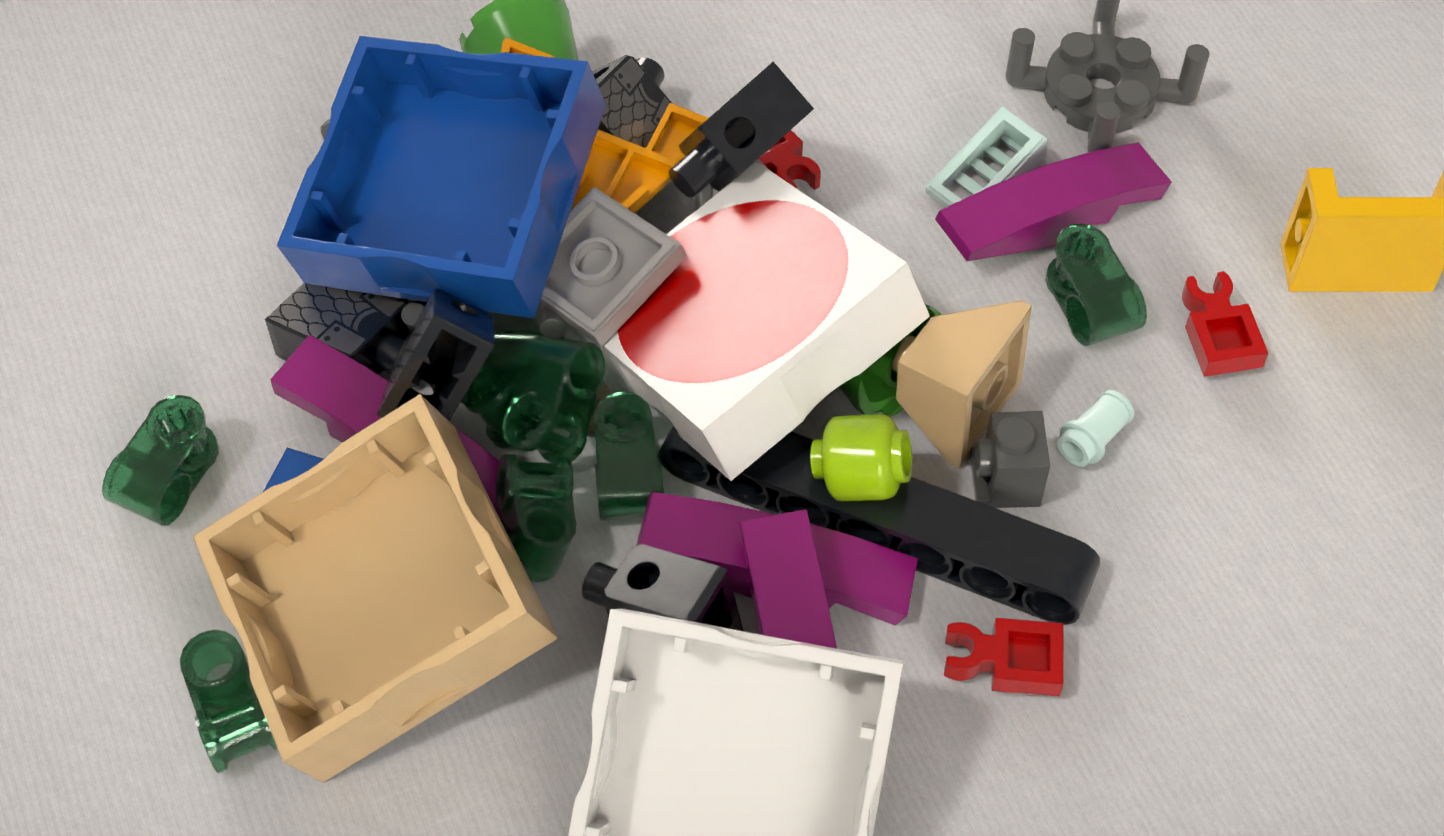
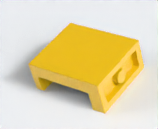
[1280,168,1444,292]

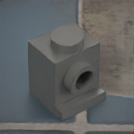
[970,411,1050,508]

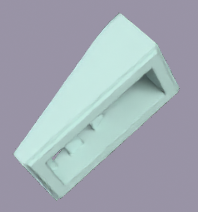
[925,106,1047,207]

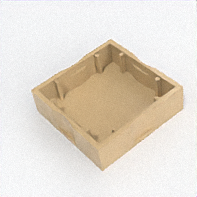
[193,394,558,783]

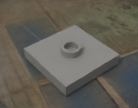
[540,187,687,348]

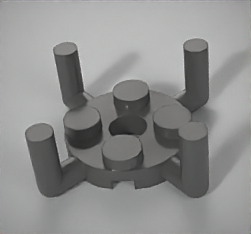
[1005,0,1210,152]

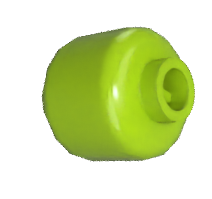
[810,414,912,501]

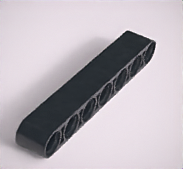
[657,425,1100,625]

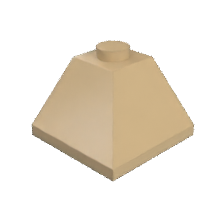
[893,300,1032,469]

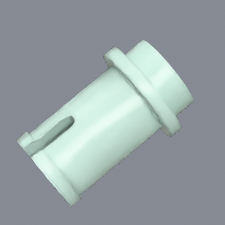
[1057,389,1135,467]

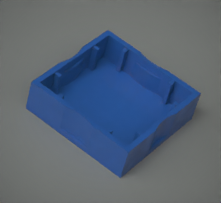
[277,36,606,318]

